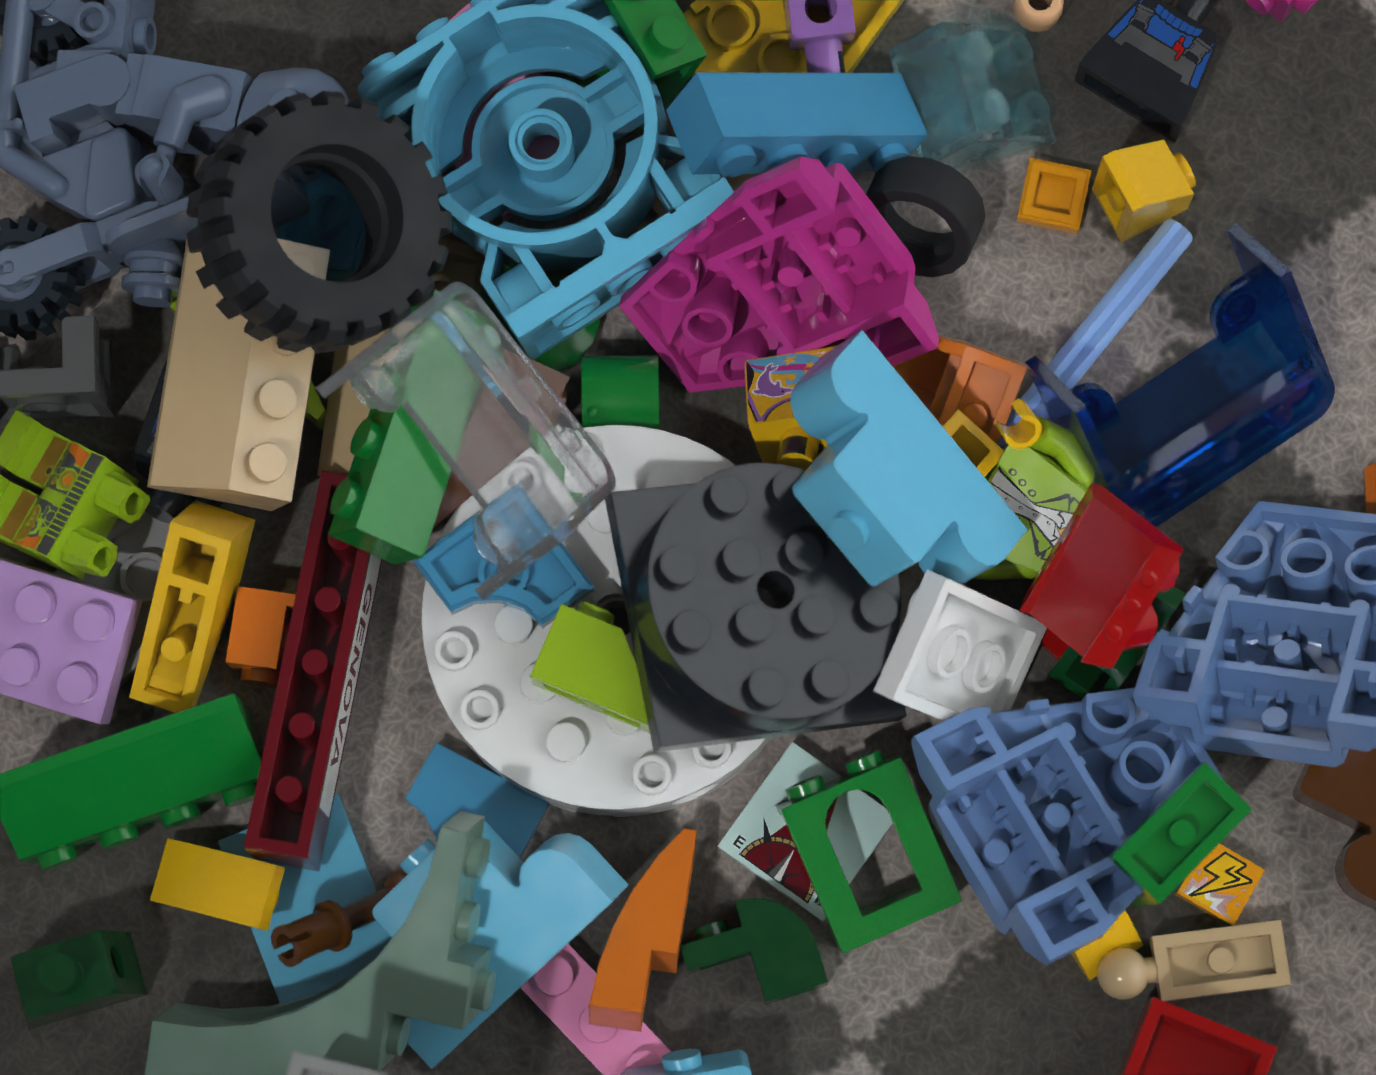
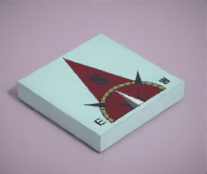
[717,742,893,923]

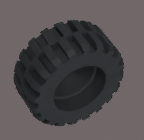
[186,91,451,353]

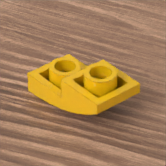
[150,838,285,931]

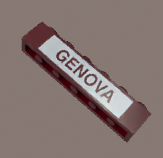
[243,471,382,871]

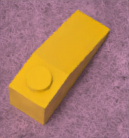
[129,500,255,713]

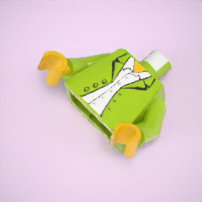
[972,399,1096,581]

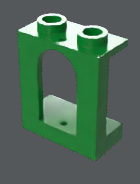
[776,749,962,954]

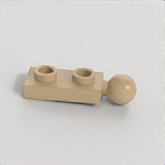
[1097,920,1291,1002]

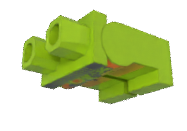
[0,410,150,581]

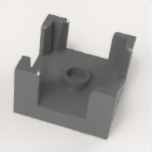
[0,315,115,422]

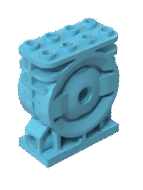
[358,0,734,360]

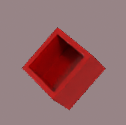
[1117,997,1278,1075]

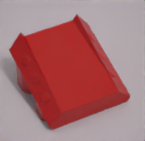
[1019,483,1184,669]

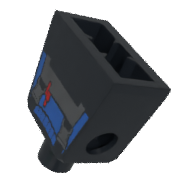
[1074,0,1220,143]

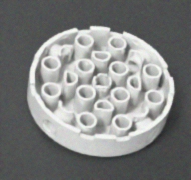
[421,425,781,817]

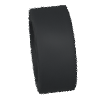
[866,156,986,278]

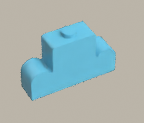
[791,330,1028,586]
[372,821,629,1069]

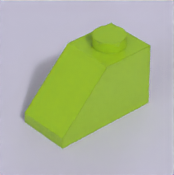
[530,601,650,733]

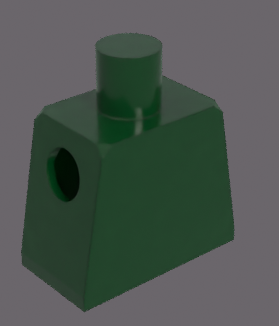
[10,930,148,1030]

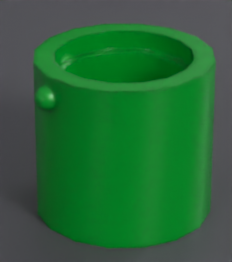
[581,355,660,430]

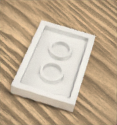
[873,570,1047,721]

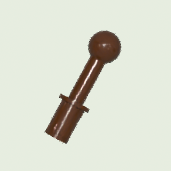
[271,868,407,967]

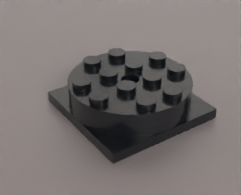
[605,463,907,752]

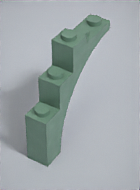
[145,811,496,1075]

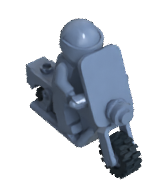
[0,0,350,340]

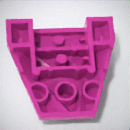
[619,157,939,393]

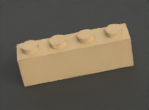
[147,238,330,511]

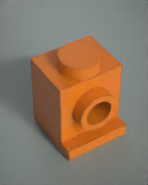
[225,586,296,687]

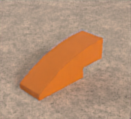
[589,828,697,1032]

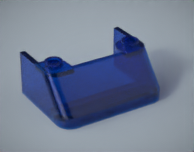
[1025,223,1335,527]

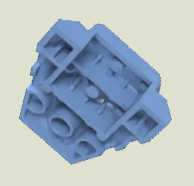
[1133,501,1376,767]
[911,688,1225,966]

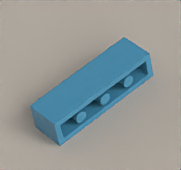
[666,72,928,177]

